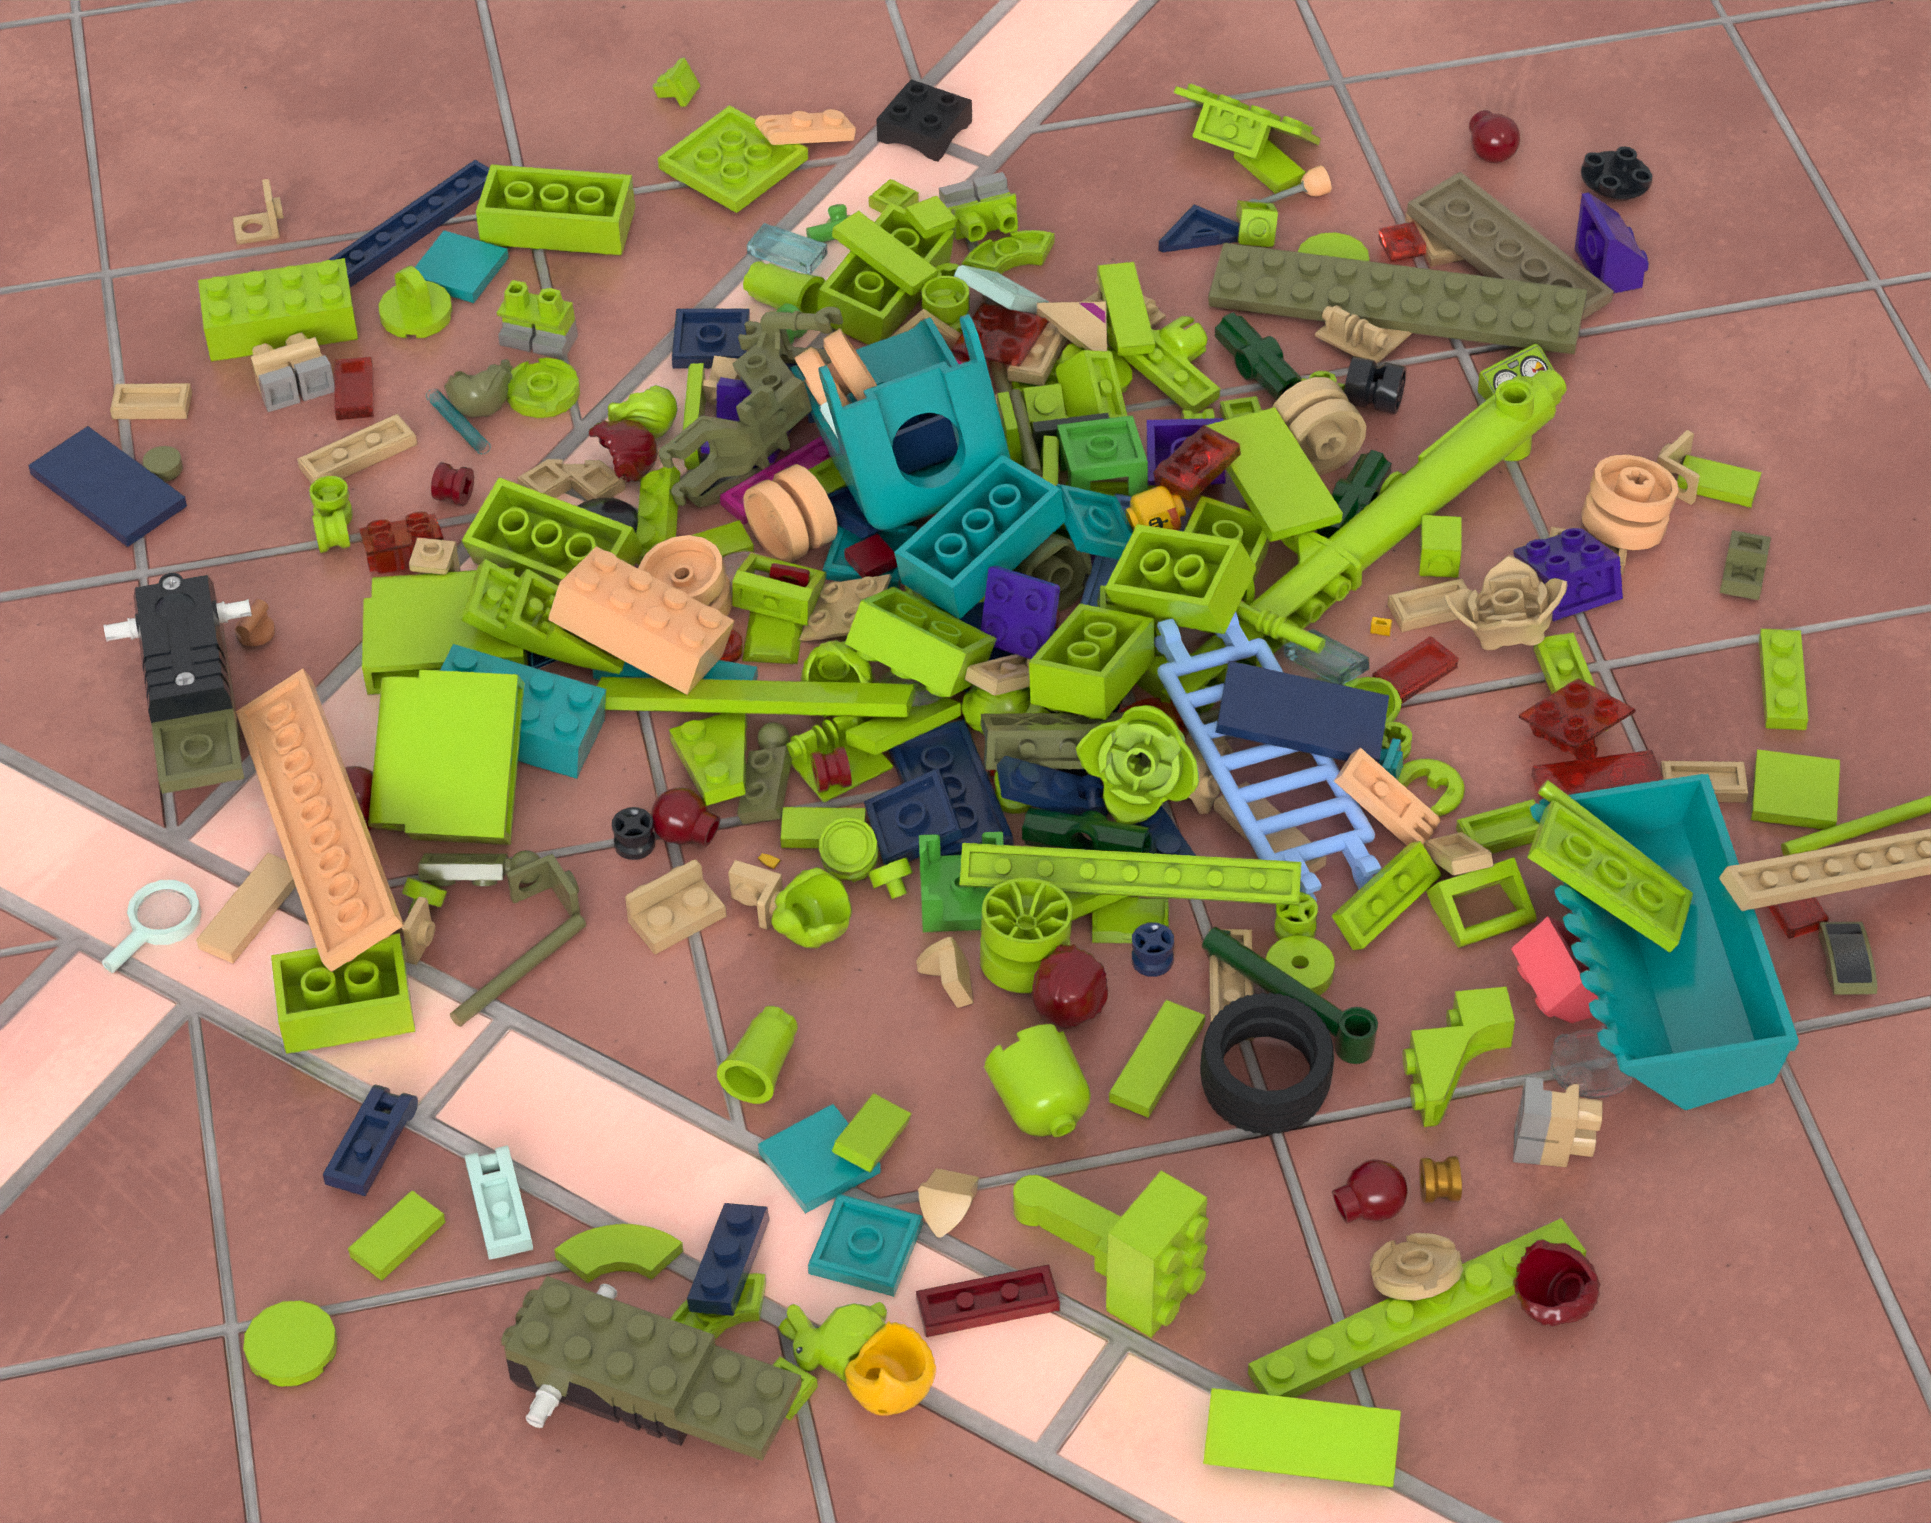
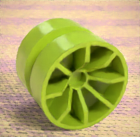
[980,878,1072,993]

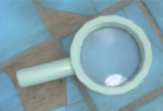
[102,880,202,973]

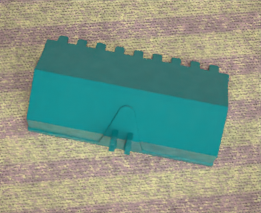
[1530,774,1799,1111]

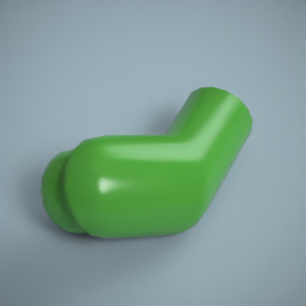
[806,204,850,245]

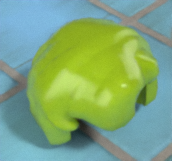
[771,867,852,948]

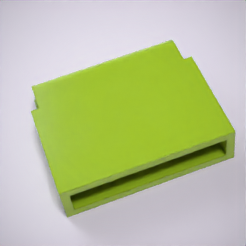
[362,567,527,695]
[368,670,525,845]

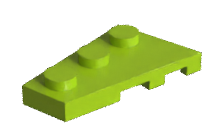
[669,713,748,806]

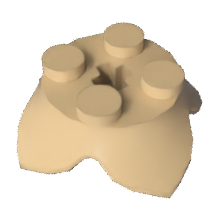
[1445,555,1568,650]

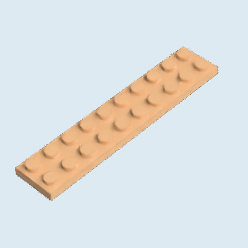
[236,669,404,972]

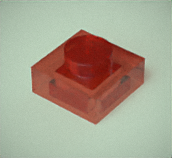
[1378,221,1426,262]

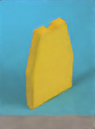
[758,853,781,869]

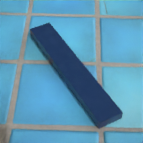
[328,159,490,288]

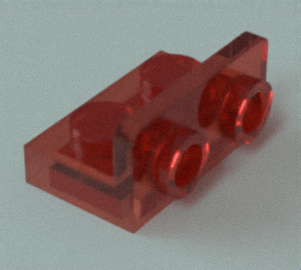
[1153,425,1241,502]

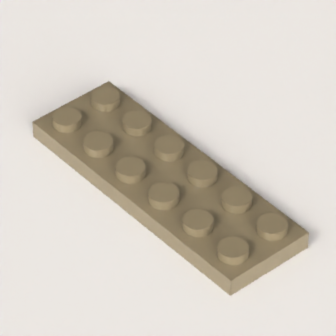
[1406,172,1614,320]

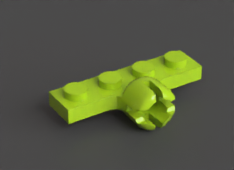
[1106,312,1221,413]

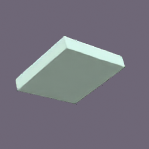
[954,265,1049,314]

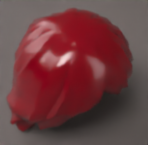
[589,420,658,483]
[1031,944,1109,1029]
[1513,1239,1600,1326]

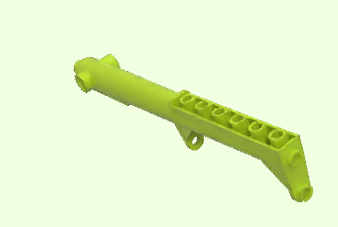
[1136,369,1567,714]

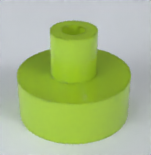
[868,857,913,899]
[402,877,447,914]

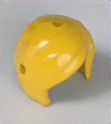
[845,1321,936,1416]

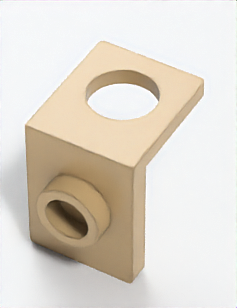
[233,179,284,244]
[1657,430,1700,505]
[392,896,435,965]

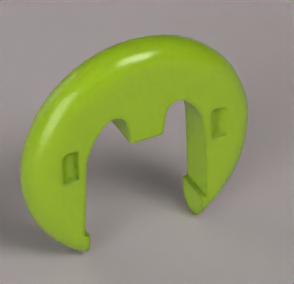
[1398,759,1465,817]

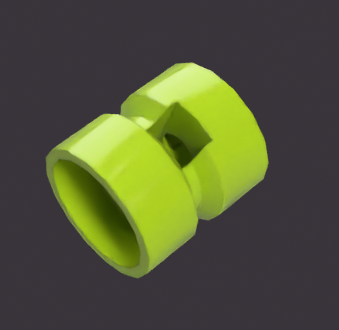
[922,275,970,335]

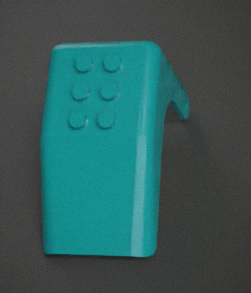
[790,314,1011,531]

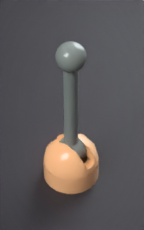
[1249,165,1331,203]

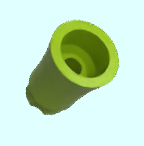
[743,261,825,314]
[717,1006,798,1104]

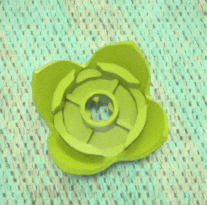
[1076,705,1199,825]

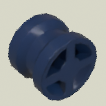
[1132,922,1174,977]

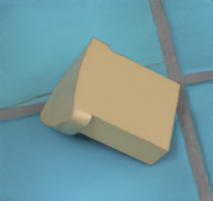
[916,937,973,1008]
[918,1168,979,1237]

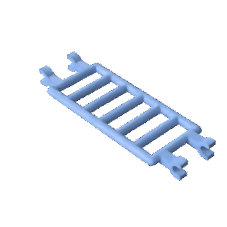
[1154,612,1381,901]

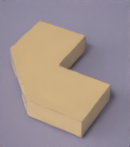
[517,459,626,501]

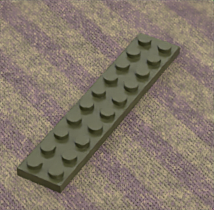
[1208,243,1587,355]

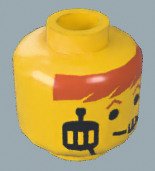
[1125,486,1186,531]

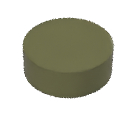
[143,446,183,482]

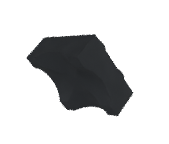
[876,79,972,162]

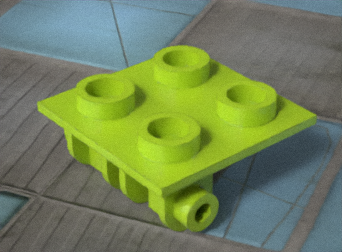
[786,716,893,803]

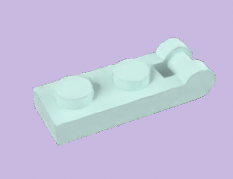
[464,1145,533,1260]

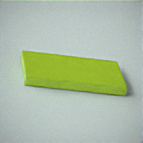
[1204,407,1343,542]
[1527,800,1693,952]

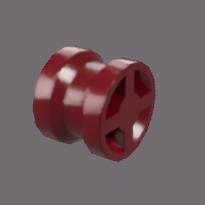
[431,462,474,505]
[810,746,852,793]

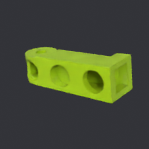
[1013,1175,1121,1277]

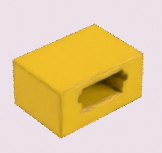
[1370,617,1392,636]

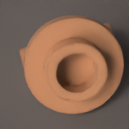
[235,599,275,646]

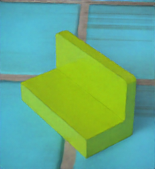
[1056,350,1128,418]

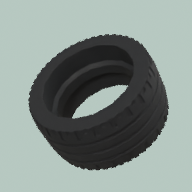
[1200,993,1334,1135]

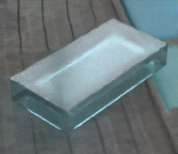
[746,223,828,275]
[1284,629,1370,685]

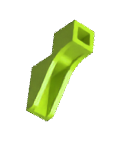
[1402,987,1515,1127]

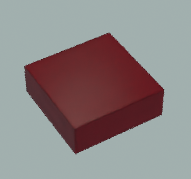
[844,534,898,578]

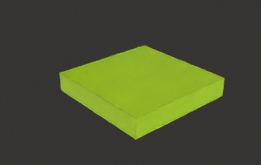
[1751,749,1840,830]

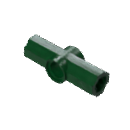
[1215,312,1302,401]
[1316,450,1392,539]
[1022,807,1152,853]

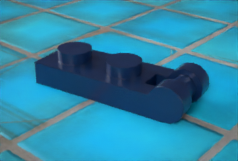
[996,756,1108,817]
[323,1084,418,1196]

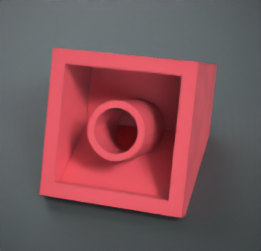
[1511,916,1598,1023]

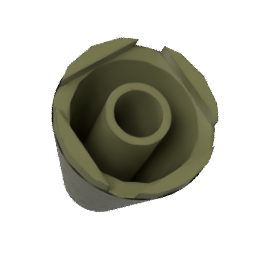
[1012,534,1092,612]

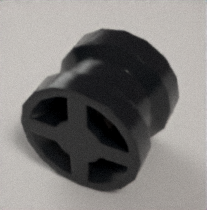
[612,807,655,860]

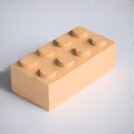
[548,546,735,695]

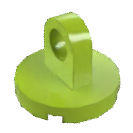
[379,266,452,338]

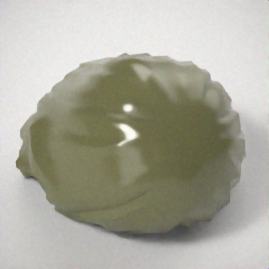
[444,359,513,418]

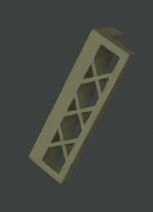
[980,712,1150,770]

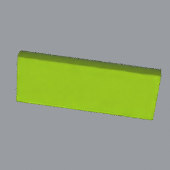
[1203,1388,1401,1487]

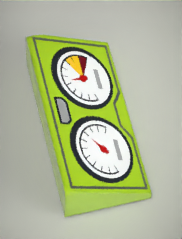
[1477,344,1555,400]

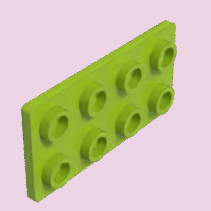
[1174,83,1321,161]

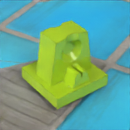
[652,57,701,107]

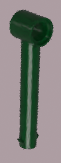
[1202,927,1378,1064]

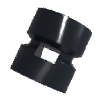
[1344,356,1407,414]

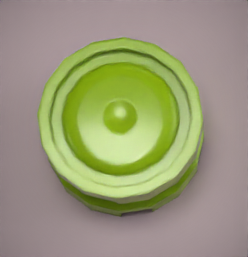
[819,817,879,882]

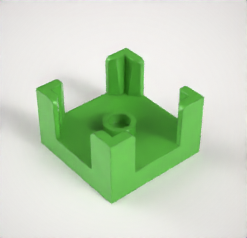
[1057,415,1148,497]
[919,832,1004,932]

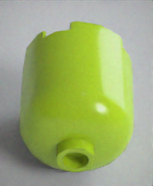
[984,1024,1091,1137]

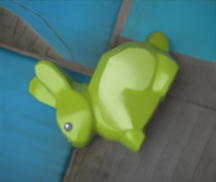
[778,1302,887,1383]

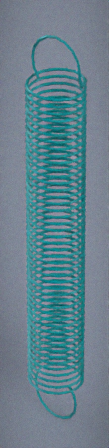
[426,389,491,454]

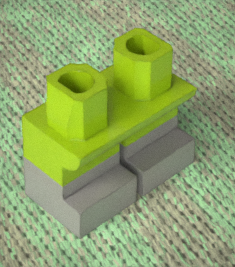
[939,172,1018,242]
[496,280,578,360]

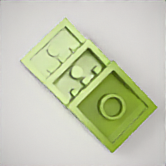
[461,559,625,674]

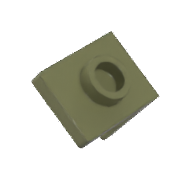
[507,854,580,917]

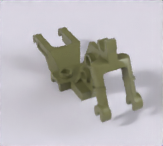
[658,307,843,506]

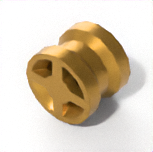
[1419,1156,1462,1203]

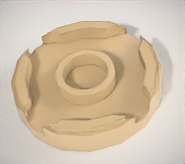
[1370,1233,1463,1300]

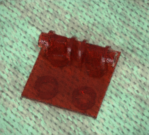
[951,303,1050,367]
[359,512,444,574]
[1519,678,1636,762]

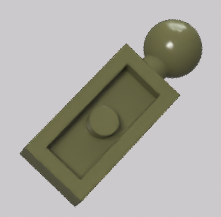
[737,722,792,824]
[418,850,540,886]

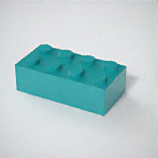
[894,454,1066,620]
[440,644,606,779]

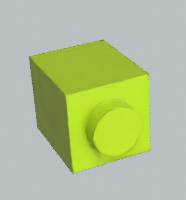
[1419,515,1462,578]

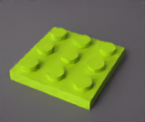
[658,105,808,213]

